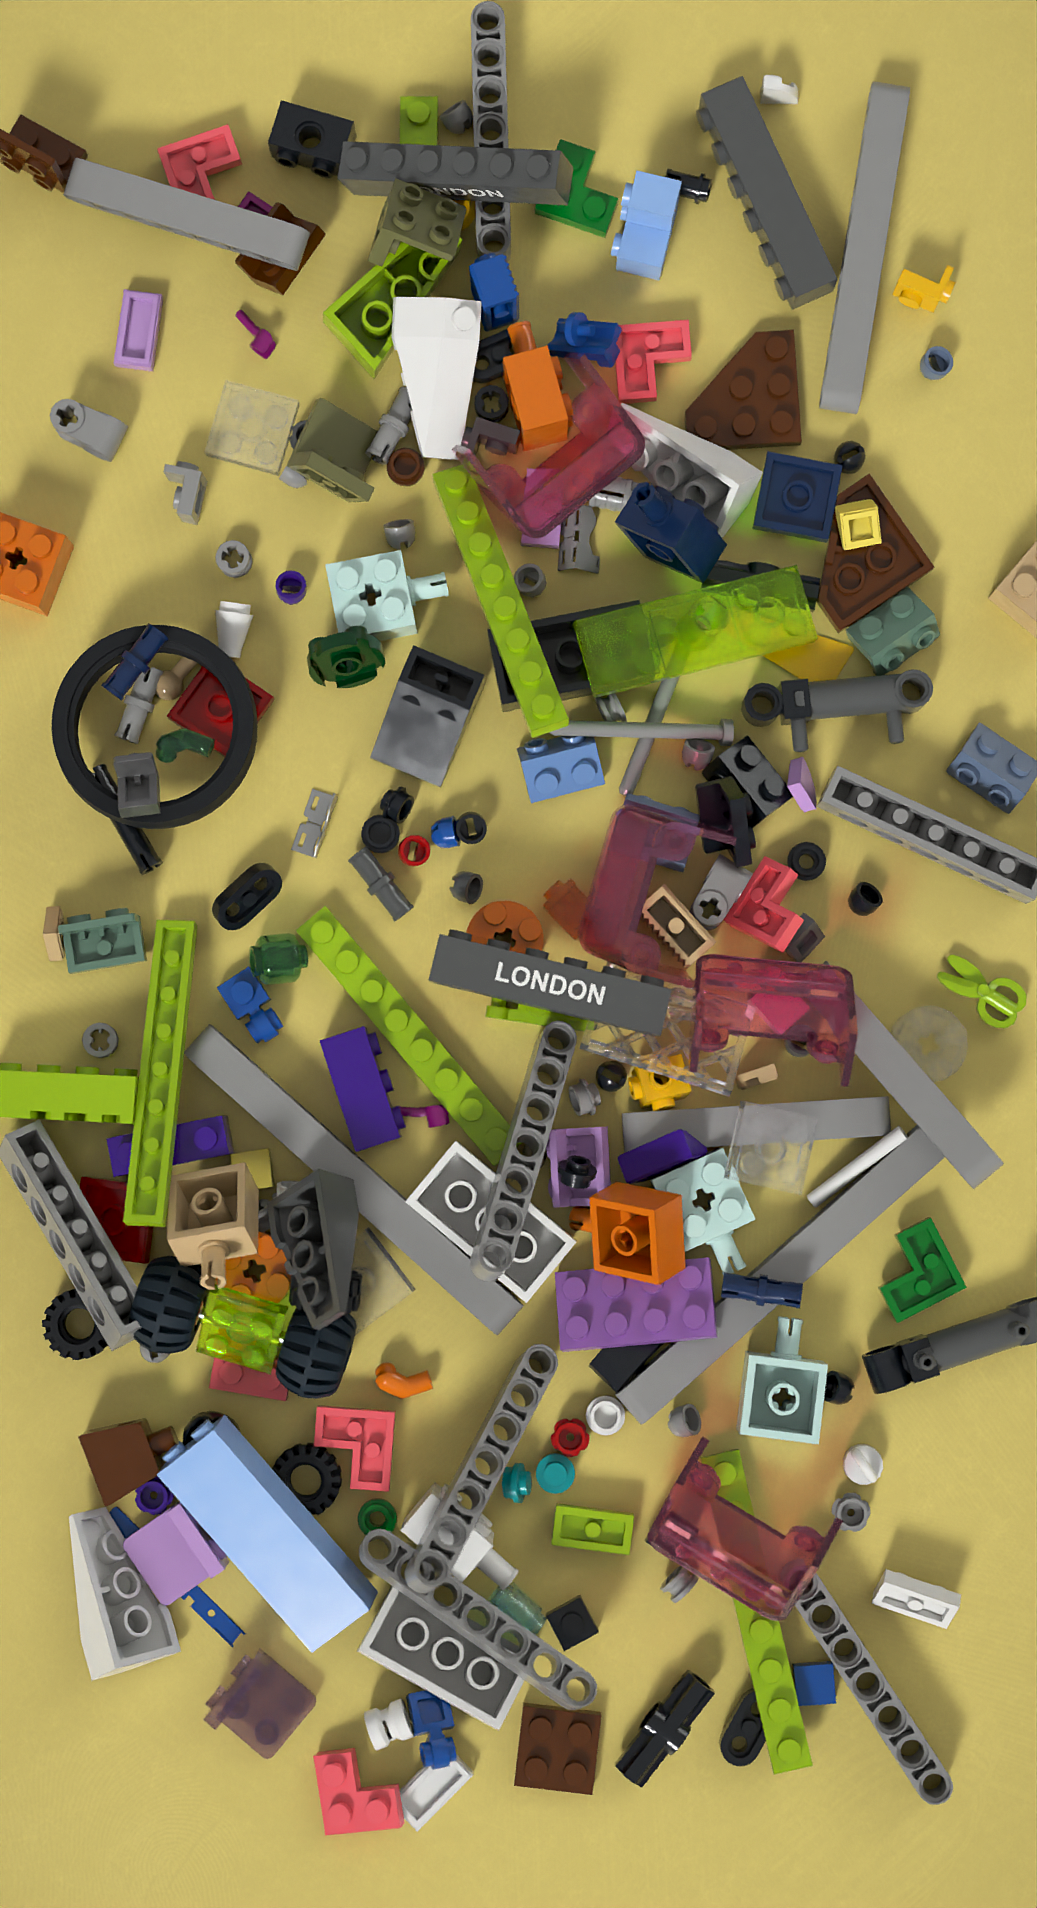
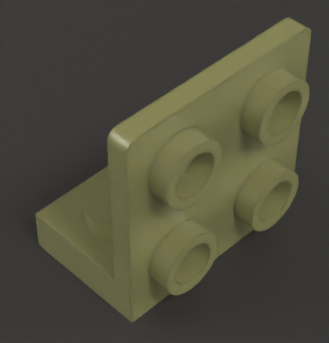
[368,178,466,267]
[287,398,378,502]

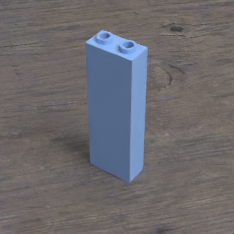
[157,1414,378,1653]

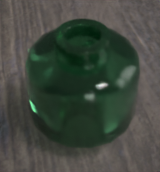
[249,933,308,985]

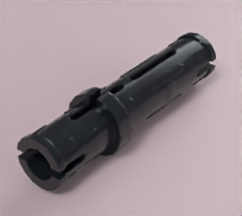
[89,764,163,875]

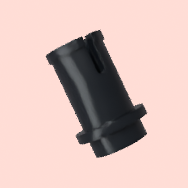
[665,169,712,204]

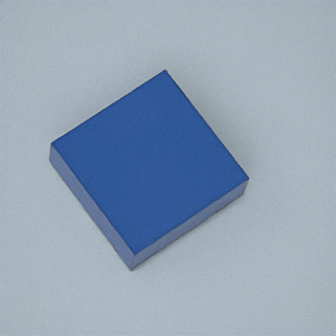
[793,1661,836,1706]

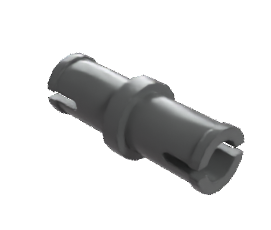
[348,846,414,921]

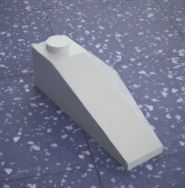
[69,1507,181,1681]

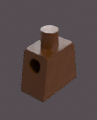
[78,1418,179,1507]

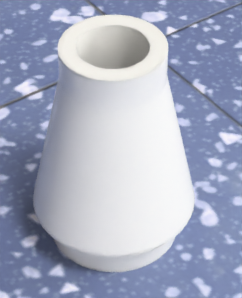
[215,601,253,658]

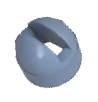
[920,346,953,380]

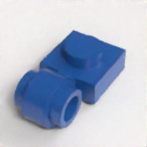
[217,967,284,1043]
[406,1690,456,1770]

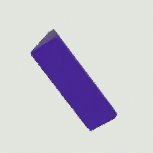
[618,1129,708,1184]

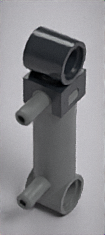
[741,669,933,752]
[862,1297,1037,1394]

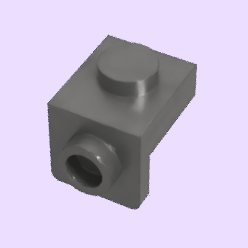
[114,752,160,818]

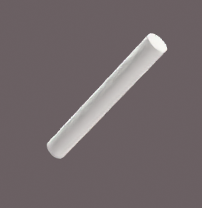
[807,1126,908,1208]

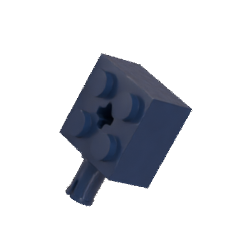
[615,482,727,583]

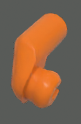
[375,1362,433,1399]

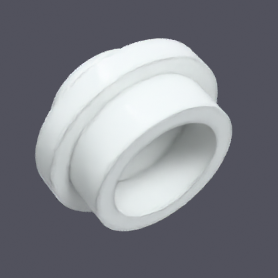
[586,1395,625,1435]

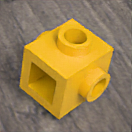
[628,1053,692,1111]

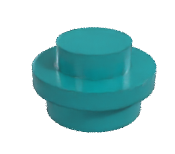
[536,1453,575,1494]
[502,1463,532,1503]

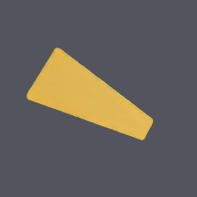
[718,607,854,682]

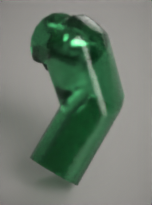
[155,728,215,763]

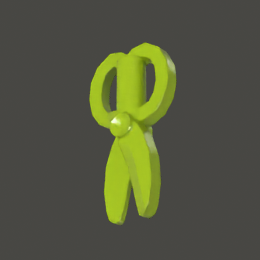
[937,955,1026,1029]

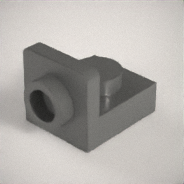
[460,417,521,464]

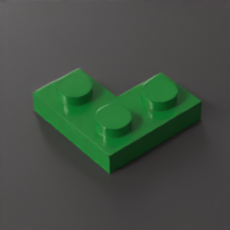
[535,139,618,238]
[878,1217,967,1323]

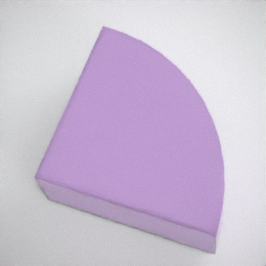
[787,757,817,812]

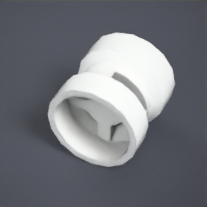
[364,1698,414,1750]

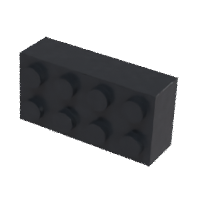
[487,600,654,712]

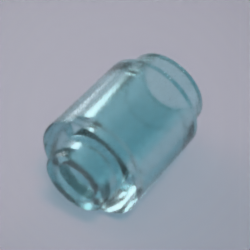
[488,1582,547,1638]

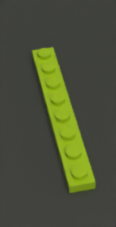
[432,462,569,738]
[296,906,522,1166]
[123,920,198,1227]
[700,1449,813,1775]

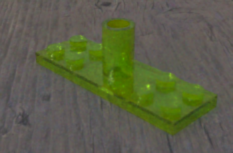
[573,565,818,698]

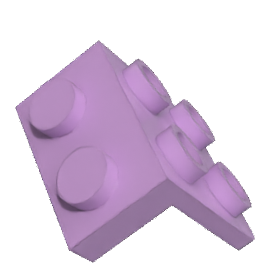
[123,1501,229,1605]

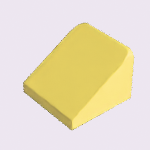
[835,499,882,550]
[231,1148,275,1189]

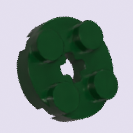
[307,626,385,688]

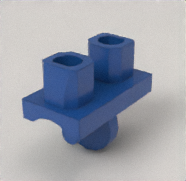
[547,312,622,368]

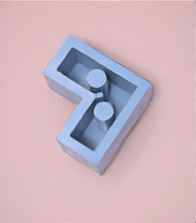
[611,171,682,281]

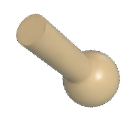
[155,657,197,701]

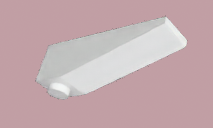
[391,297,482,460]
[606,403,763,538]

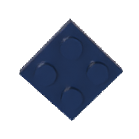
[752,451,843,543]

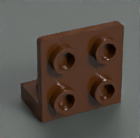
[0,114,88,193]

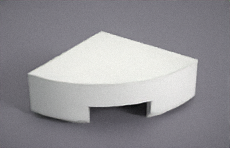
[760,75,798,104]

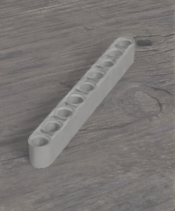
[819,81,910,414]

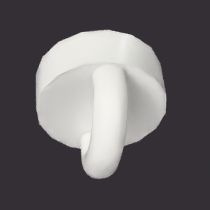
[843,1444,883,1485]

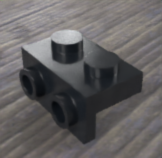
[702,735,793,829]
[695,776,756,868]

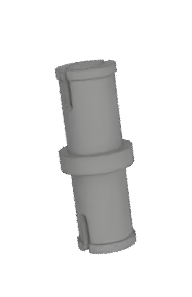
[365,387,412,465]
[115,665,164,744]

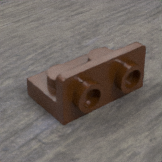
[235,202,326,295]

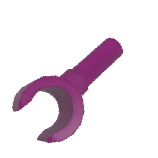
[235,310,276,359]
[395,1105,450,1128]

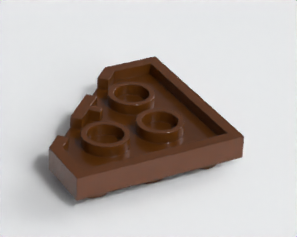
[684,330,802,450]
[817,473,934,634]

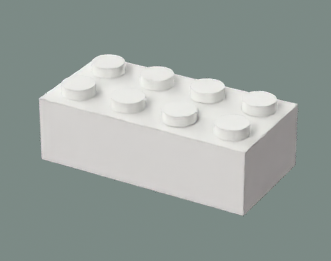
[405,1141,577,1303]
[357,1586,536,1730]

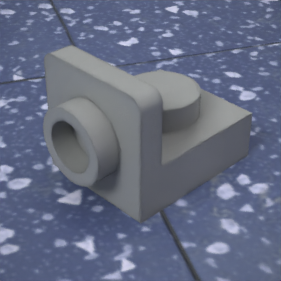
[163,461,207,525]

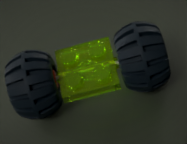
[128,1256,356,1399]

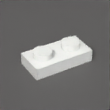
[872,1569,961,1629]

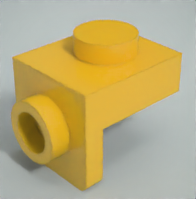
[892,265,956,313]

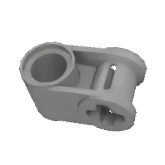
[50,399,128,462]
[690,854,753,930]

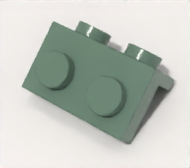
[846,587,940,676]
[58,908,147,974]

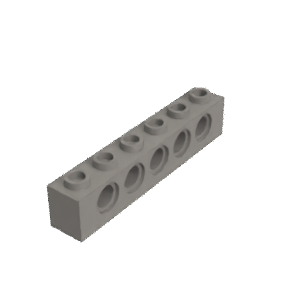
[816,766,1037,904]
[0,1120,142,1351]

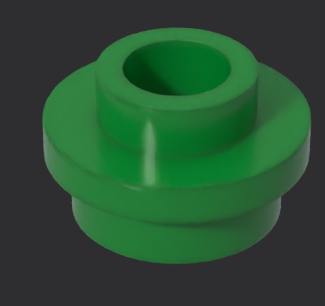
[358,1498,397,1535]

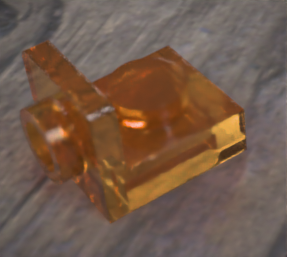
[543,878,603,941]

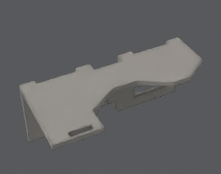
[558,504,600,574]
[291,789,338,858]

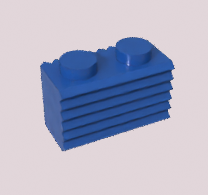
[469,253,519,331]

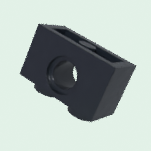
[268,100,356,178]

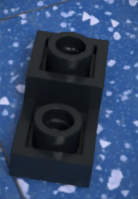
[589,1343,664,1393]

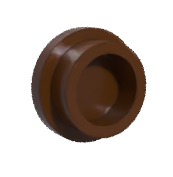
[386,448,425,487]

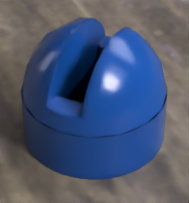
[431,816,461,848]

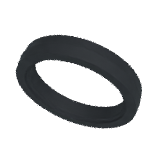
[51,625,258,829]

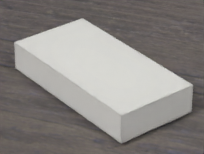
[400,1754,474,1831]

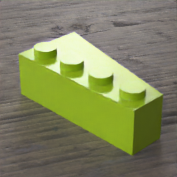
[323,237,463,379]
[0,1063,139,1124]

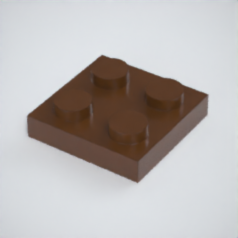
[514,1702,601,1795]

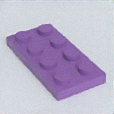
[555,1257,718,1352]

